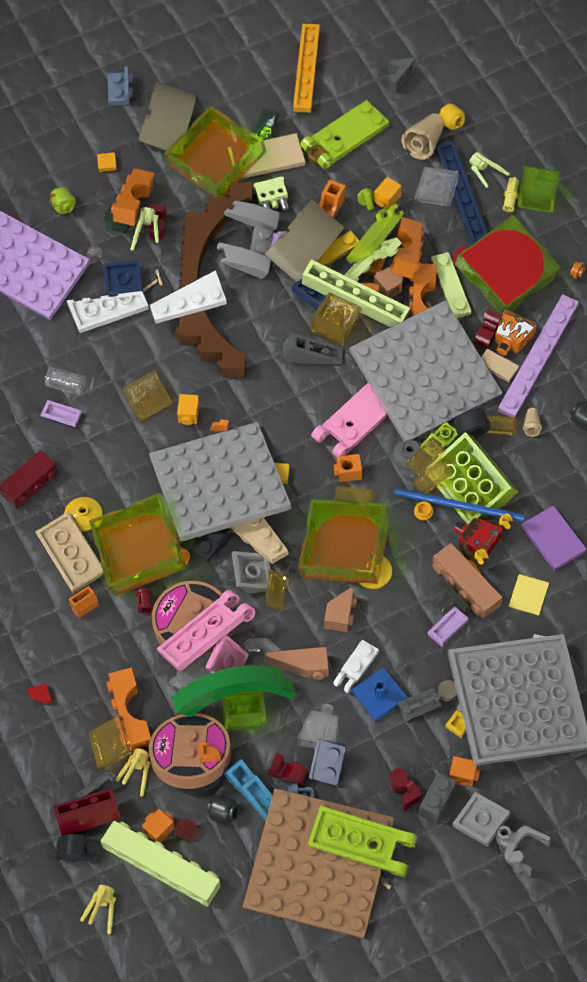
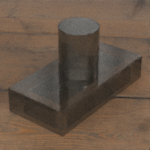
[437,578,471,616]

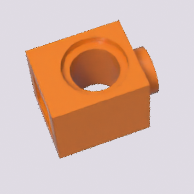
[333,454,362,482]
[449,756,480,787]

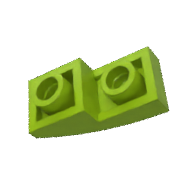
[420,422,458,459]

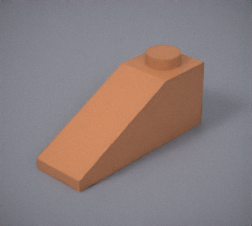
[266,647,329,680]

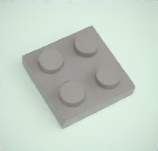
[453,792,510,847]

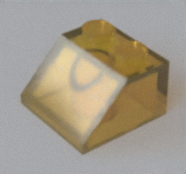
[310,293,362,346]

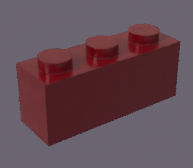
[0,450,58,509]
[53,788,121,836]

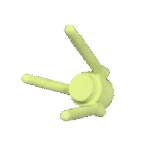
[470,152,510,188]
[131,207,159,251]

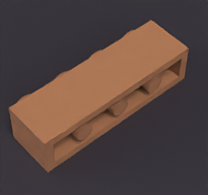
[432,543,502,619]

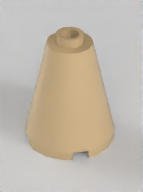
[401,113,444,159]

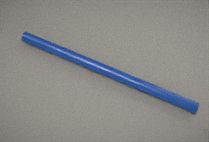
[394,488,526,522]

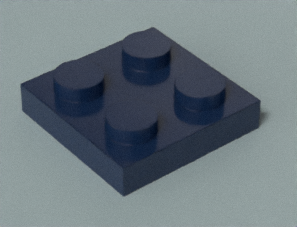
[103,260,143,297]

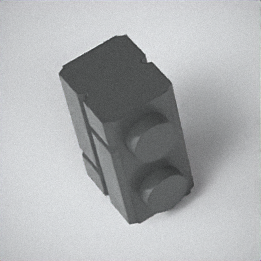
[419,773,456,823]

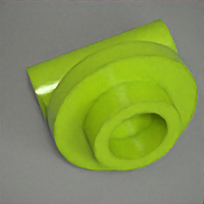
[357,188,374,210]

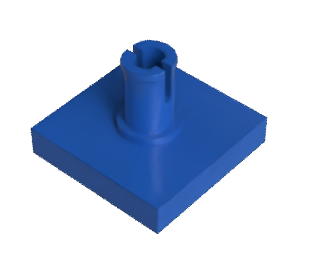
[352,668,408,722]

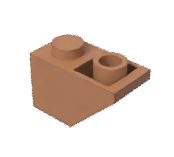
[374,264,404,298]
[324,588,357,632]

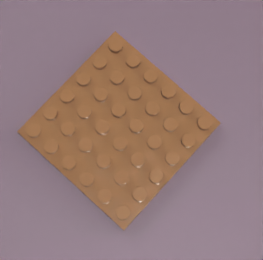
[243,789,394,939]

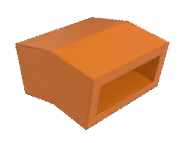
[68,586,99,619]

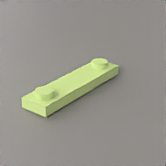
[431,252,471,318]

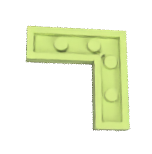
[344,238,401,282]

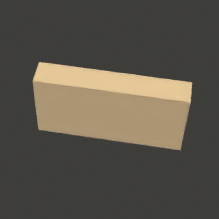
[481,349,519,383]

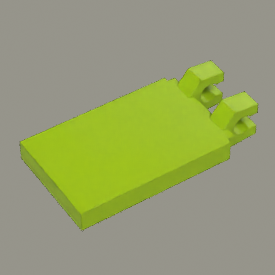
[346,204,404,264]

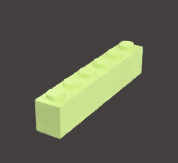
[302,260,410,327]
[101,821,221,907]

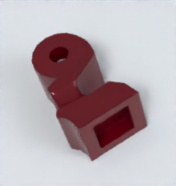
[148,204,167,241]
[474,310,502,349]
[267,753,309,787]
[390,768,421,811]

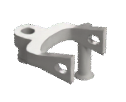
[496,826,551,877]

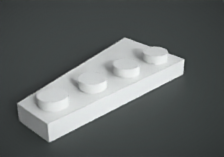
[150,271,226,324]
[67,291,149,333]

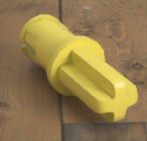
[503,177,519,212]

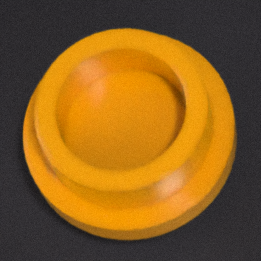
[414,502,433,520]

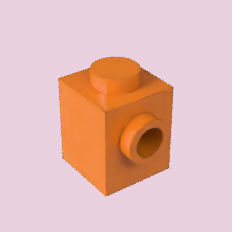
[142,809,175,843]

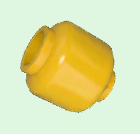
[439,104,465,130]

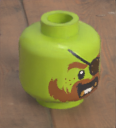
[49,187,76,214]

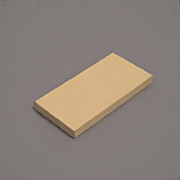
[228,133,305,180]
[35,512,106,594]

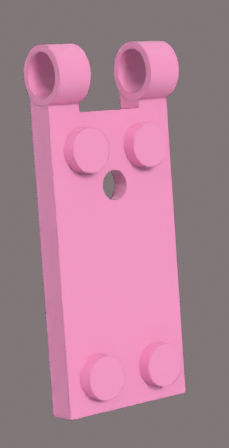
[311,383,388,457]
[157,590,255,672]

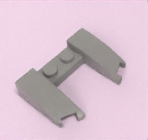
[217,201,279,279]

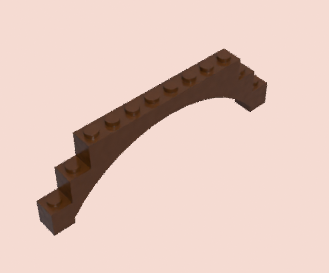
[176,182,253,378]

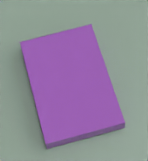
[521,505,587,571]

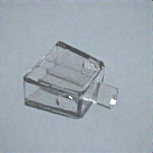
[298,704,339,749]

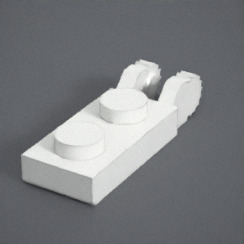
[334,640,379,693]

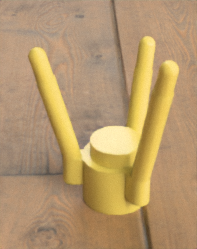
[116,749,151,797]
[80,885,116,934]

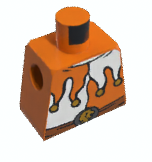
[495,309,537,355]

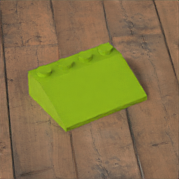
[424,432,519,525]

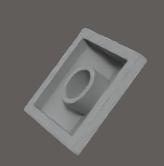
[232,551,274,594]

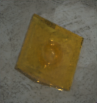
[122,371,173,421]

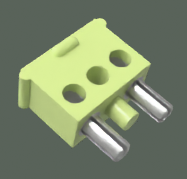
[253,176,289,211]

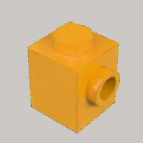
[374,177,402,209]
[177,394,199,425]

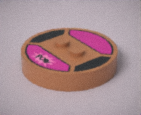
[152,581,230,658]
[149,713,231,789]

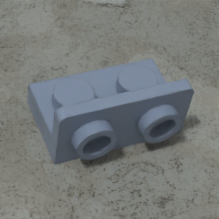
[108,67,133,106]

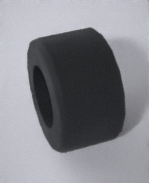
[454,409,491,438]

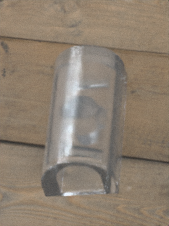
[45,367,87,395]

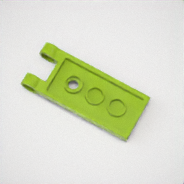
[300,100,389,169]
[308,806,417,877]

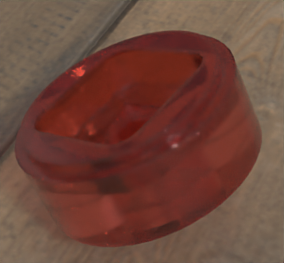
[175,819,196,840]

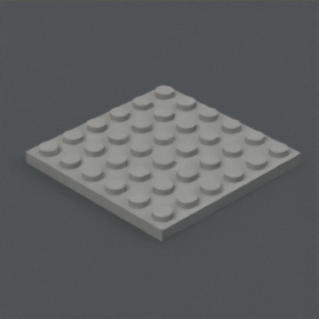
[349,300,502,441]
[149,422,291,542]
[447,634,587,766]

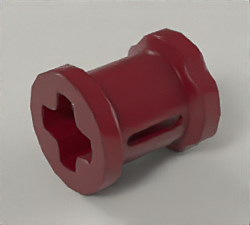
[135,588,154,613]

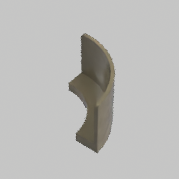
[138,81,196,154]
[265,199,344,282]

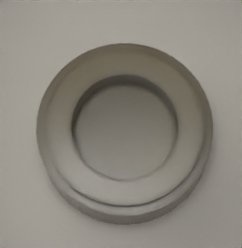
[438,680,457,701]

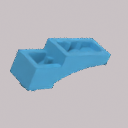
[223,759,273,820]

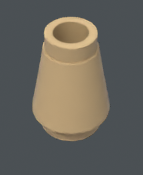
[523,408,542,437]

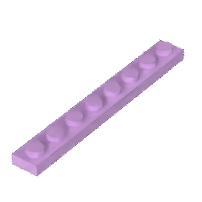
[498,294,579,419]

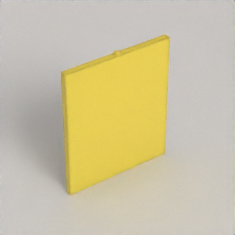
[509,574,549,616]

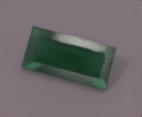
[253,108,280,140]

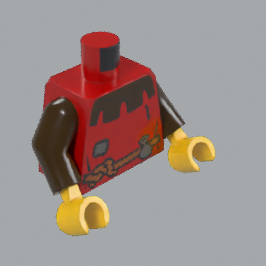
[453,514,513,565]

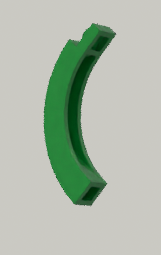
[172,665,296,717]

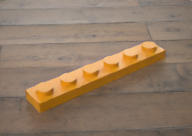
[293,24,320,113]

